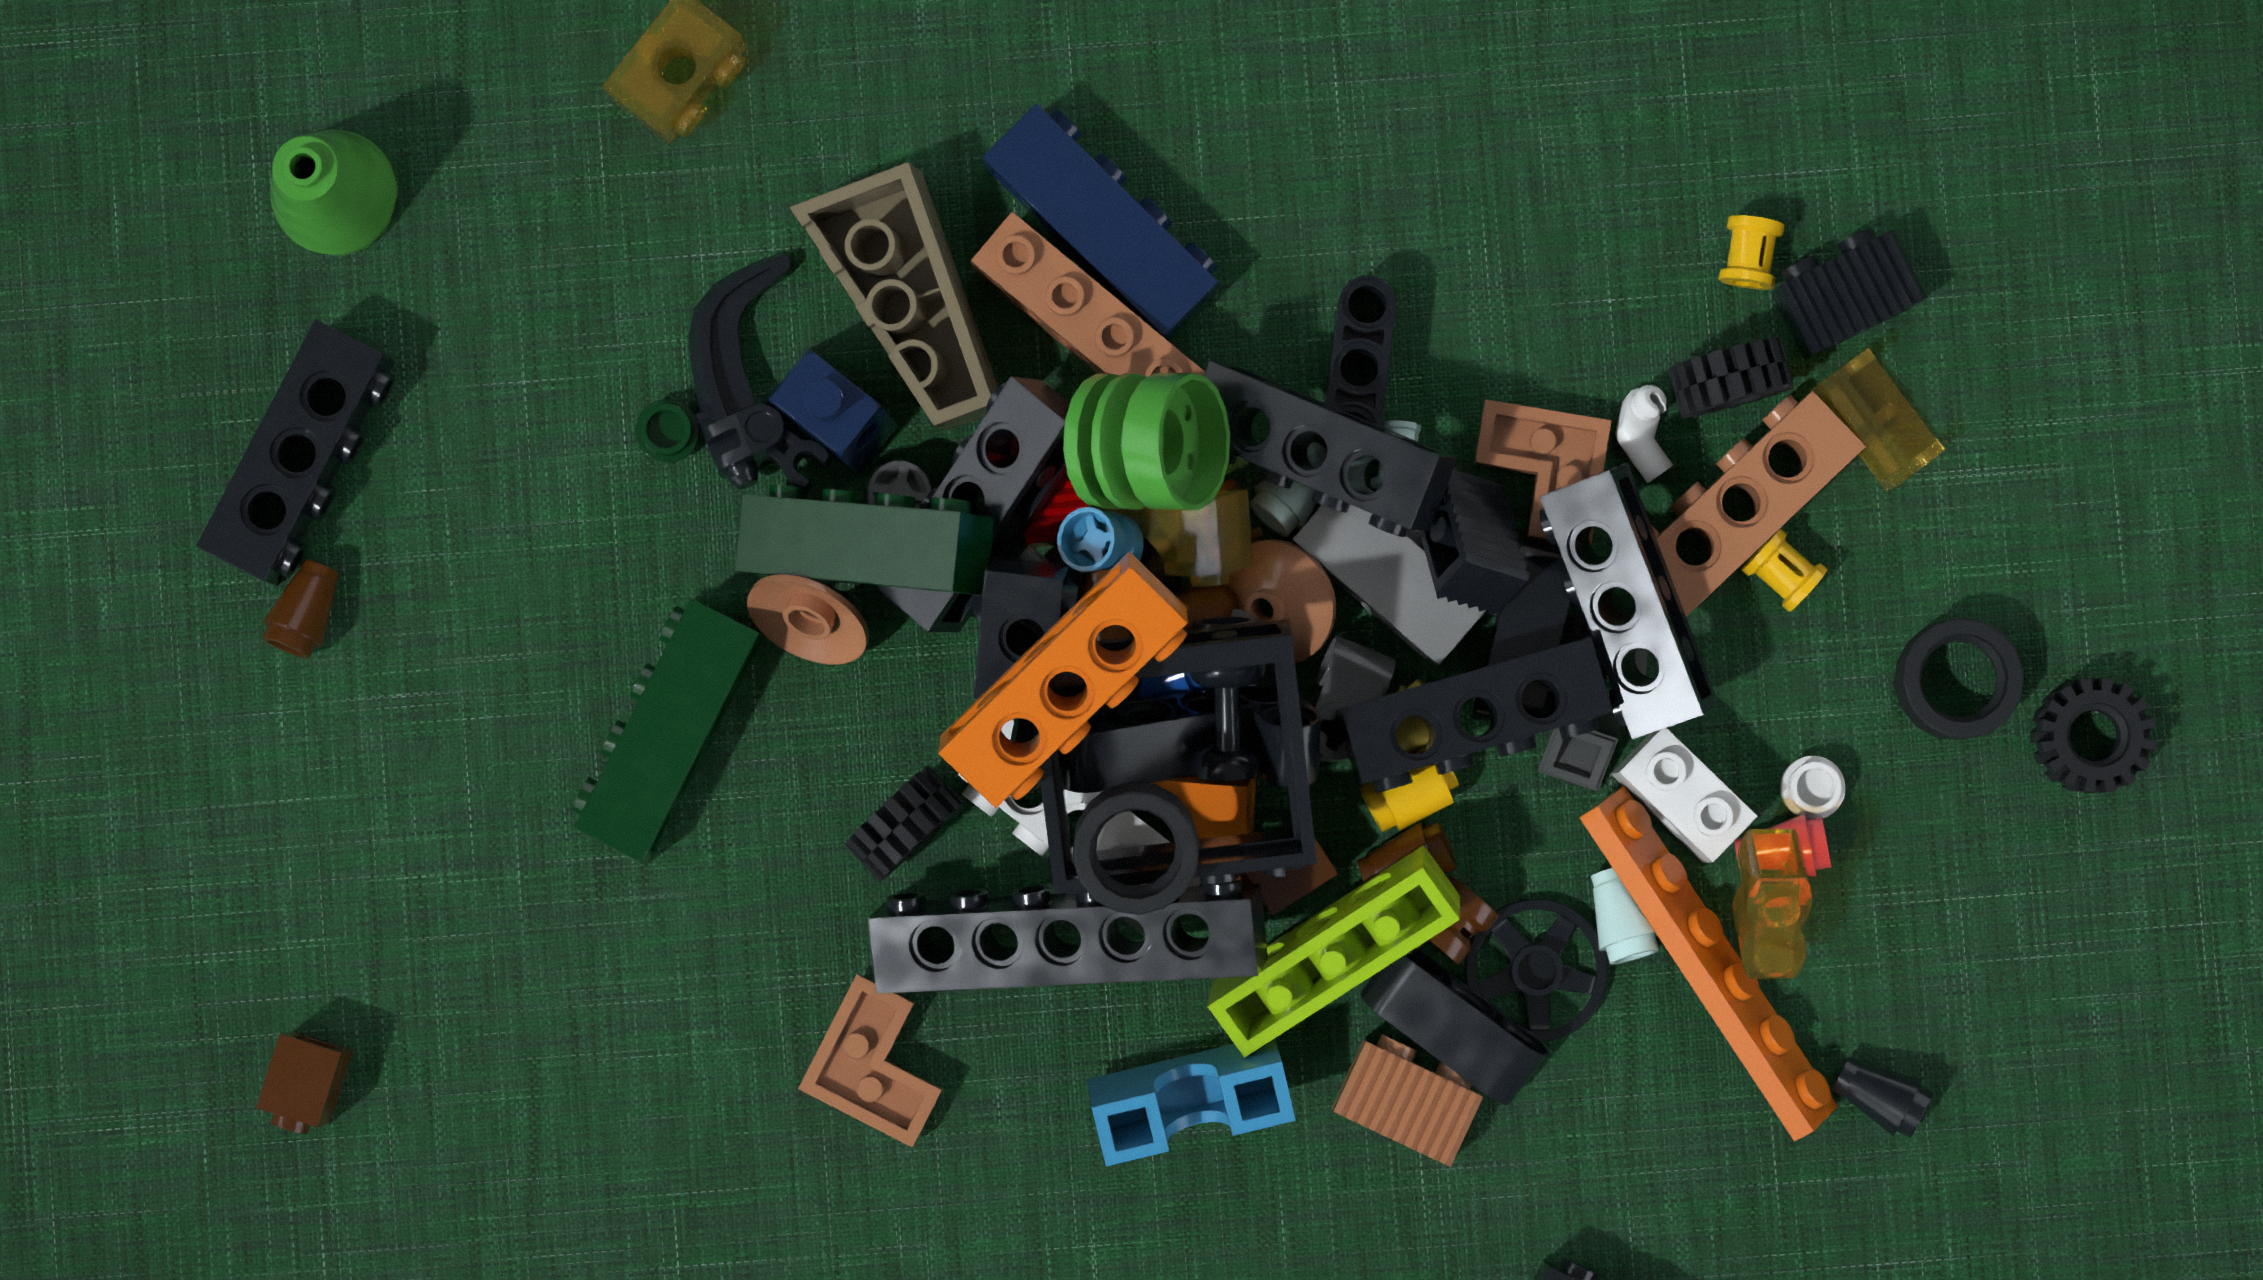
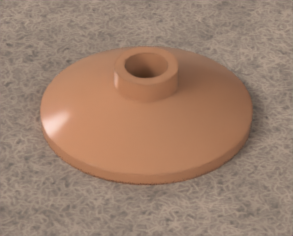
[1218,539,1336,663]
[747,574,869,665]

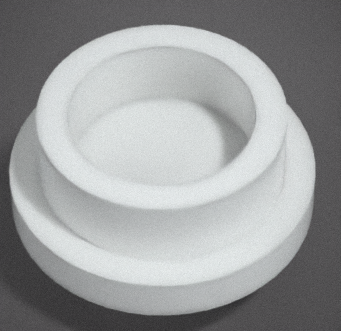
[1780,756,1845,819]

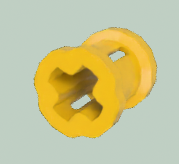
[1718,215,1784,290]
[1741,528,1828,612]

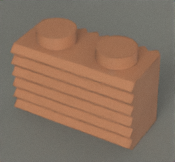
[1331,1034,1483,1167]

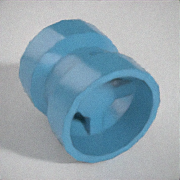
[1057,507,1144,572]

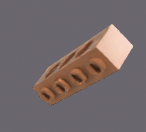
[971,212,1205,377]
[1651,391,1866,617]

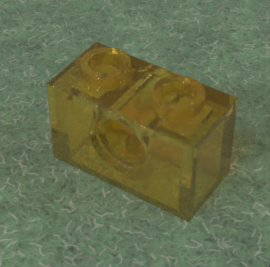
[602,0,747,145]

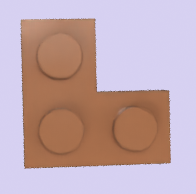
[1473,400,1612,546]
[798,973,943,1148]

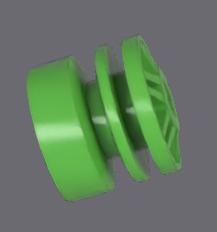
[1063,373,1230,511]

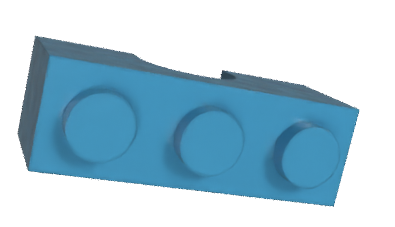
[1087,1039,1296,1167]

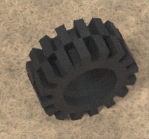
[1669,337,1794,418]
[2030,677,2157,794]
[844,765,964,882]

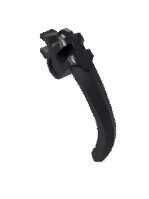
[688,253,833,493]

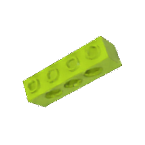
[1207,845,1460,1058]

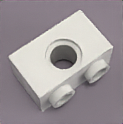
[1611,728,1757,863]

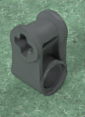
[1309,635,1396,763]

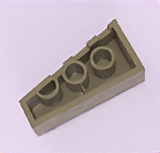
[789,162,998,431]

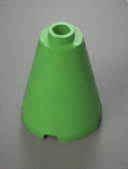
[270,129,398,256]

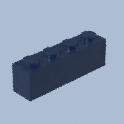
[982,103,1218,340]

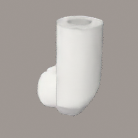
[1615,385,1673,484]

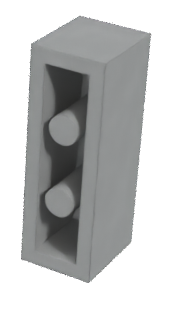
[1291,488,1486,668]

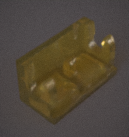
[1810,347,1946,492]

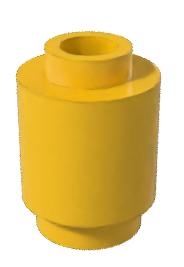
[1359,746,1459,833]

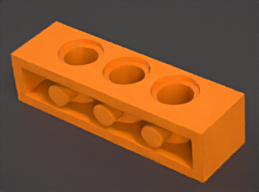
[938,551,1188,808]

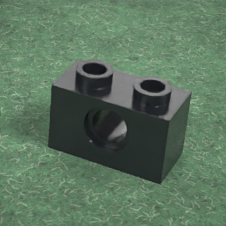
[973,556,1079,698]

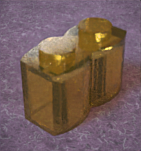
[1732,829,1812,979]

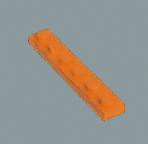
[1579,785,1838,1142]

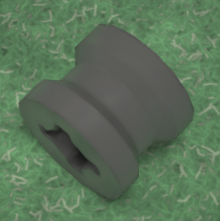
[868,461,933,509]

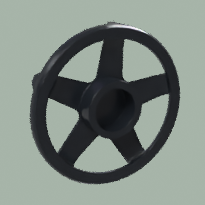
[1464,898,1608,1042]

